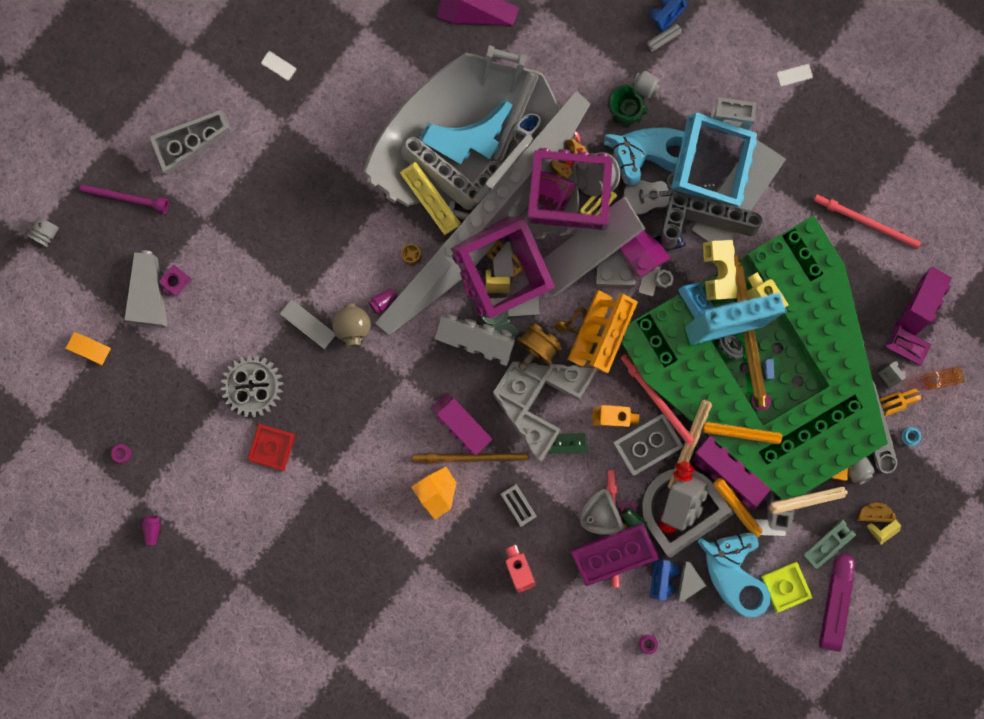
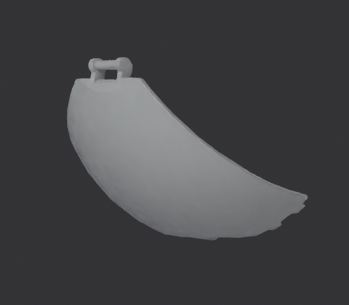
[363,45,579,239]

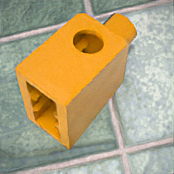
[592,405,639,428]

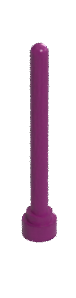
[79,185,169,214]

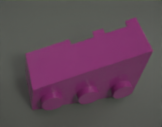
[895,266,952,335]
[431,393,493,455]

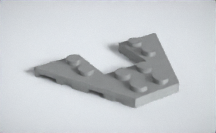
[493,362,598,463]

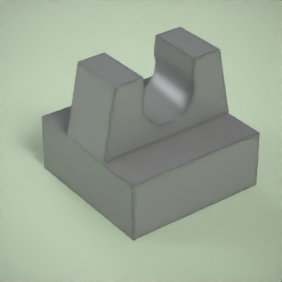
[878,361,906,388]

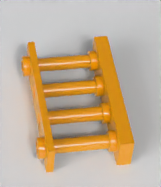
[567,290,638,373]

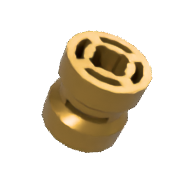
[401,244,421,266]

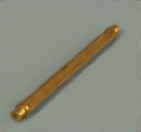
[734,255,767,408]

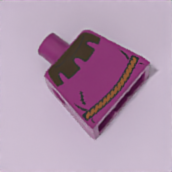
[537,171,578,211]

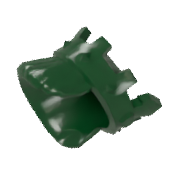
[607,84,648,127]

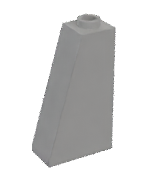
[125,250,167,327]

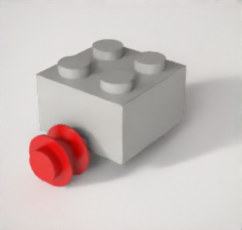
[658,461,708,534]

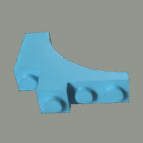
[419,99,513,164]

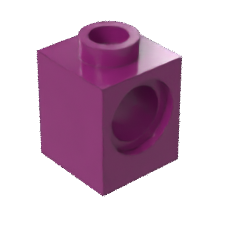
[159,265,192,296]

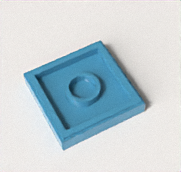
[678,282,715,319]

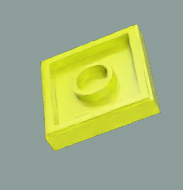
[760,561,813,613]

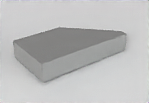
[493,242,514,278]

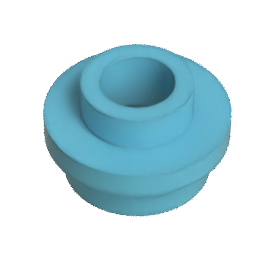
[901,427,921,446]

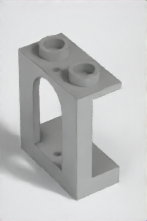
[709,97,757,130]

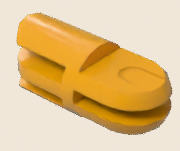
[879,389,921,417]

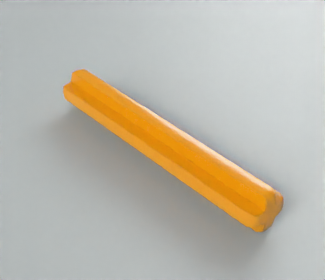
[703,422,782,444]
[713,479,763,537]

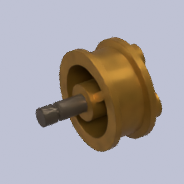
[517,323,562,372]

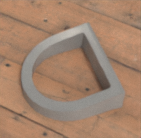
[643,469,734,558]

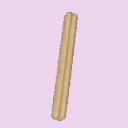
[668,400,712,489]
[769,486,848,514]

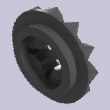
[717,335,745,360]

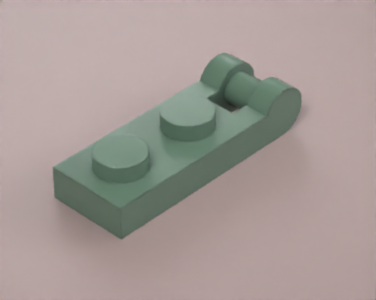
[802,519,856,570]

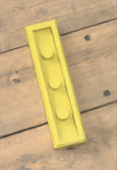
[400,161,461,235]

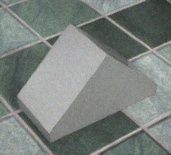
[677,561,706,601]

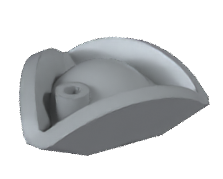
[580,489,624,535]

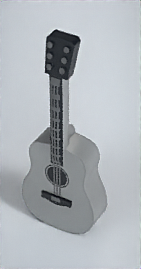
[623,180,717,216]

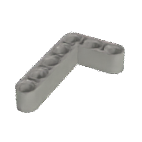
[400,137,501,210]

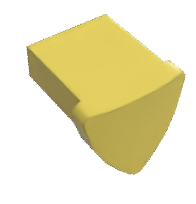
[485,270,510,293]
[867,520,901,545]

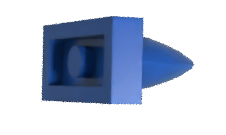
[650,0,687,32]
[650,559,682,600]

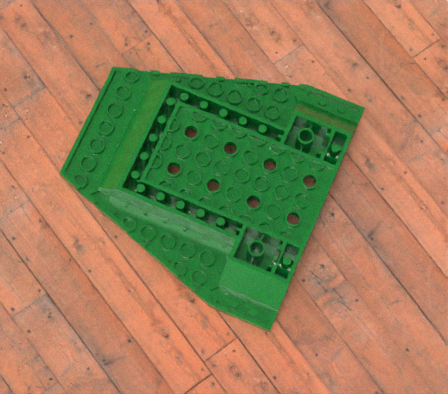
[621,215,888,500]

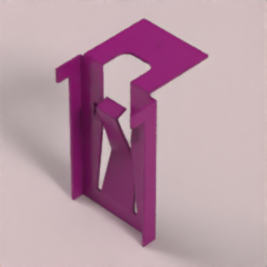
[883,326,931,366]

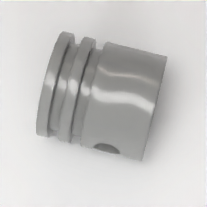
[27,216,59,247]

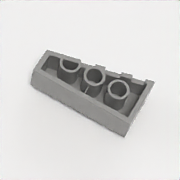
[150,110,231,175]
[435,313,516,366]

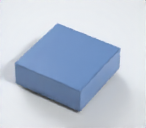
[762,359,774,381]

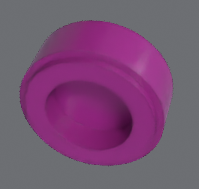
[111,444,132,463]

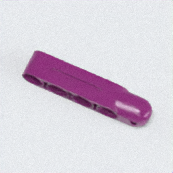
[819,554,855,652]

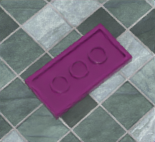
[571,522,658,586]

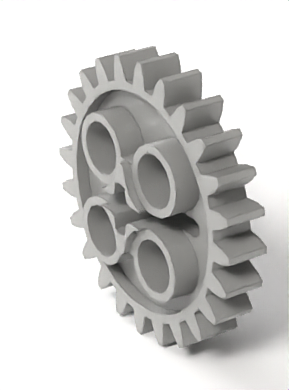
[220,355,284,418]

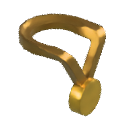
[554,307,587,335]

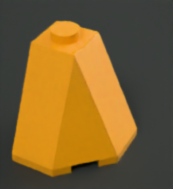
[412,467,457,520]

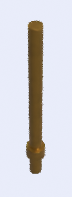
[413,452,528,464]

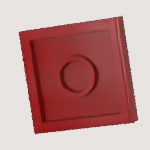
[247,423,296,471]

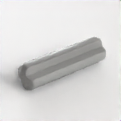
[647,24,682,51]

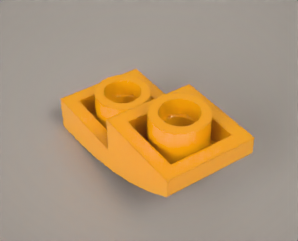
[65,332,111,366]

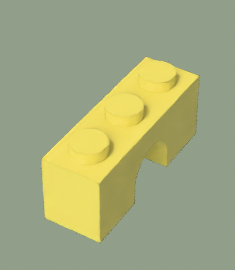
[703,240,737,301]

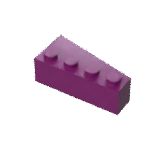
[693,436,771,511]

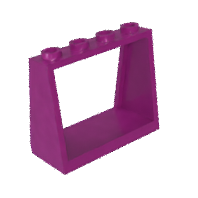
[527,148,613,230]
[451,216,555,319]

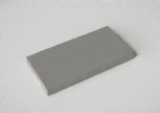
[472,134,533,204]

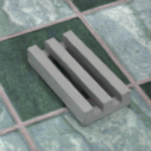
[500,484,537,527]

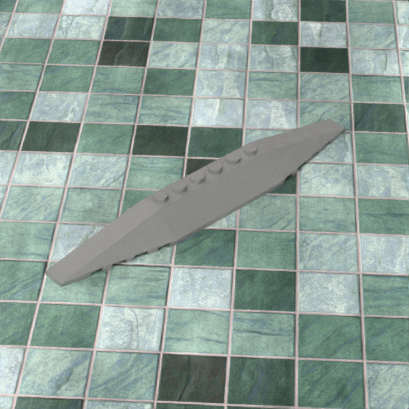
[375,91,590,336]

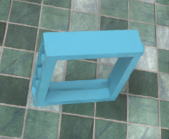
[671,112,757,207]
[685,293,786,346]

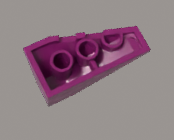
[437,0,519,26]
[598,207,671,281]

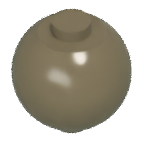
[332,304,371,348]

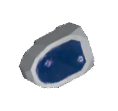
[513,113,542,145]

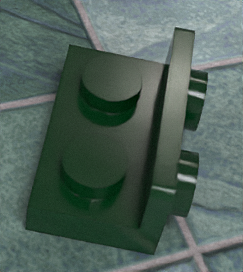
[547,433,587,454]

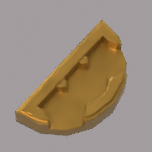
[857,502,896,523]

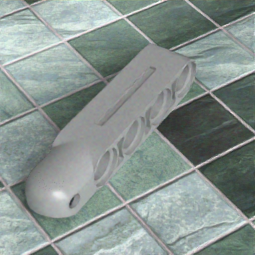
[871,381,897,474]

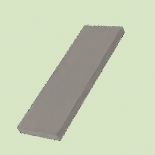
[691,139,786,242]
[543,197,645,297]

